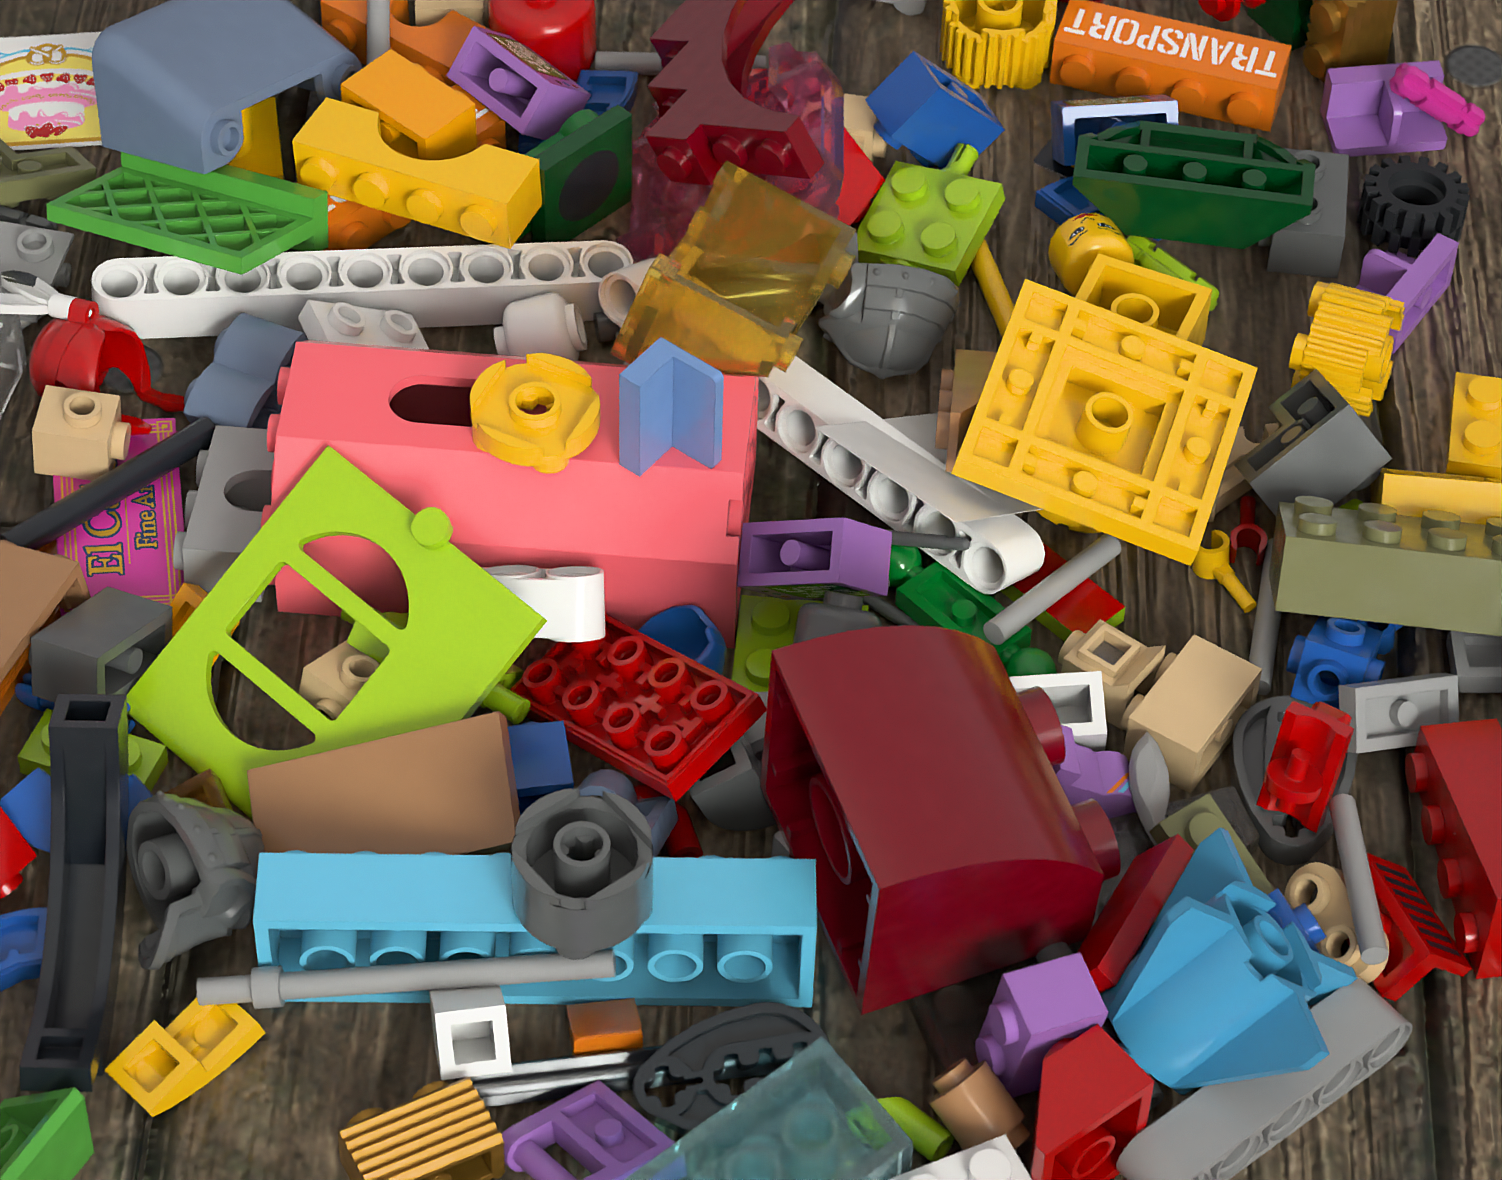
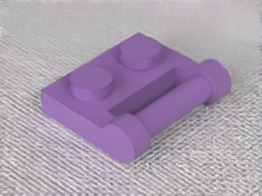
[502,1080,681,1180]

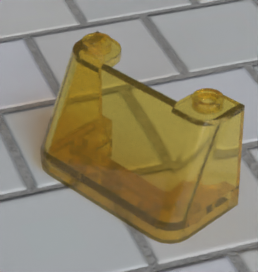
[610,160,856,378]

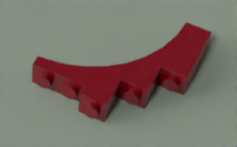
[645,0,825,186]

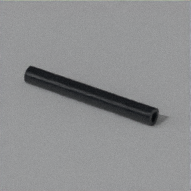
[0,416,215,551]

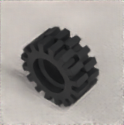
[1357,155,1470,257]

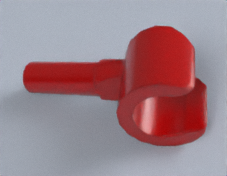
[1229,496,1267,566]

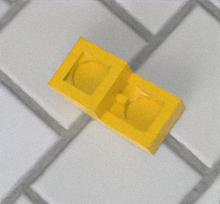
[104,997,265,1117]

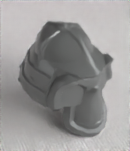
[817,221,962,379]
[126,791,265,970]

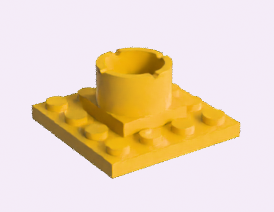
[951,279,1258,566]

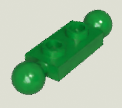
[889,545,1057,677]

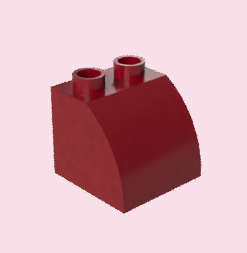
[760,625,1121,1015]

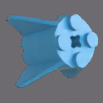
[1100,827,1358,1095]

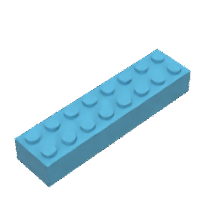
[253,850,817,1007]

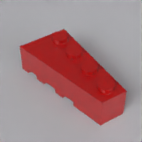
[1405,718,1502,979]

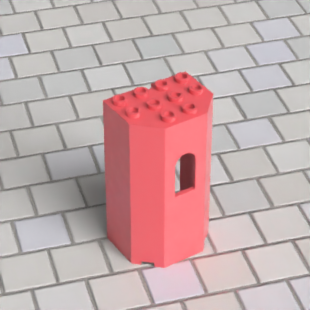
[261,340,759,649]

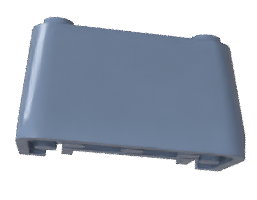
[92,0,362,175]

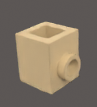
[32,385,131,481]

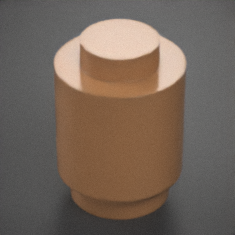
[928,1058,1030,1150]

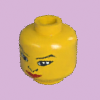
[1048,213,1135,297]

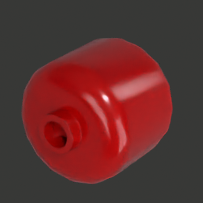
[488,0,597,82]

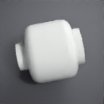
[494,292,587,361]

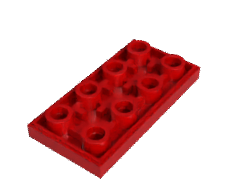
[509,614,767,802]

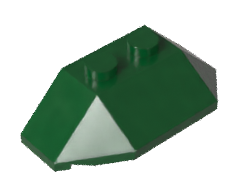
[1072,120,1316,250]

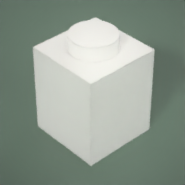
[429,985,512,1080]

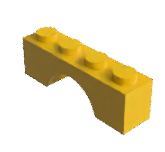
[292,97,542,249]

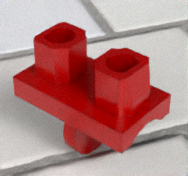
[1256,701,1354,833]

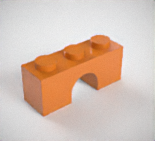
[320,0,492,87]

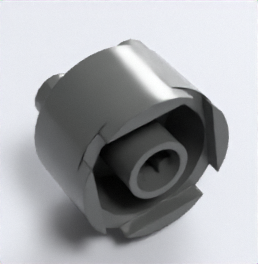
[511,788,653,960]

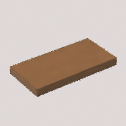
[247,711,520,855]

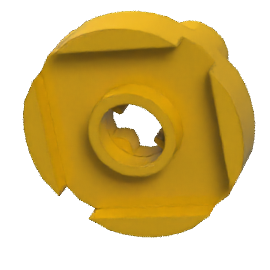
[470,353,600,474]

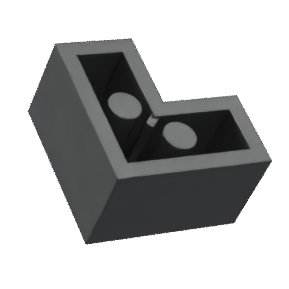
[1234,369,1392,517]

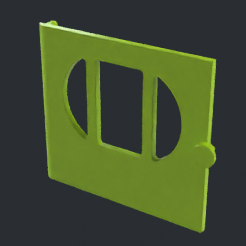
[127,445,547,820]

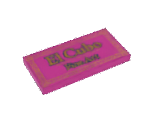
[53,418,184,617]

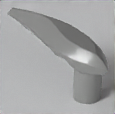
[1129,731,1170,846]

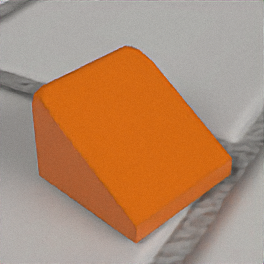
[566,998,643,1055]

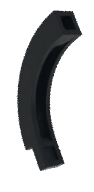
[19,694,129,1092]

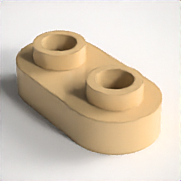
[1284,862,1389,984]

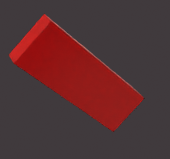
[1077,834,1194,993]

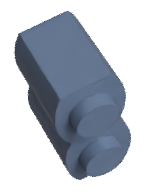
[183,312,308,429]

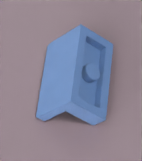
[619,337,724,477]

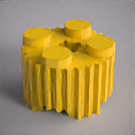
[939,0,1057,90]
[1289,281,1405,417]

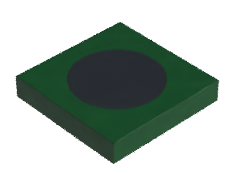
[531,105,632,243]

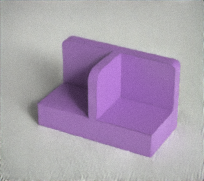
[1320,60,1447,157]
[1356,233,1459,354]

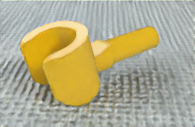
[1192,530,1257,613]

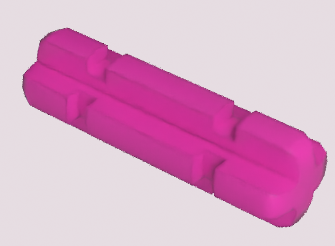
[1389,63,1485,137]

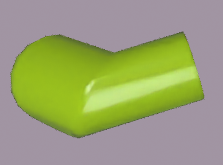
[847,1097,954,1162]

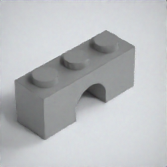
[173,425,274,602]

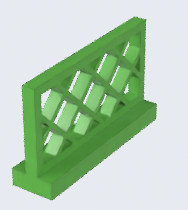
[47,152,328,275]

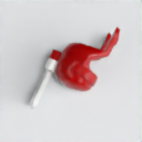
[0,270,185,436]

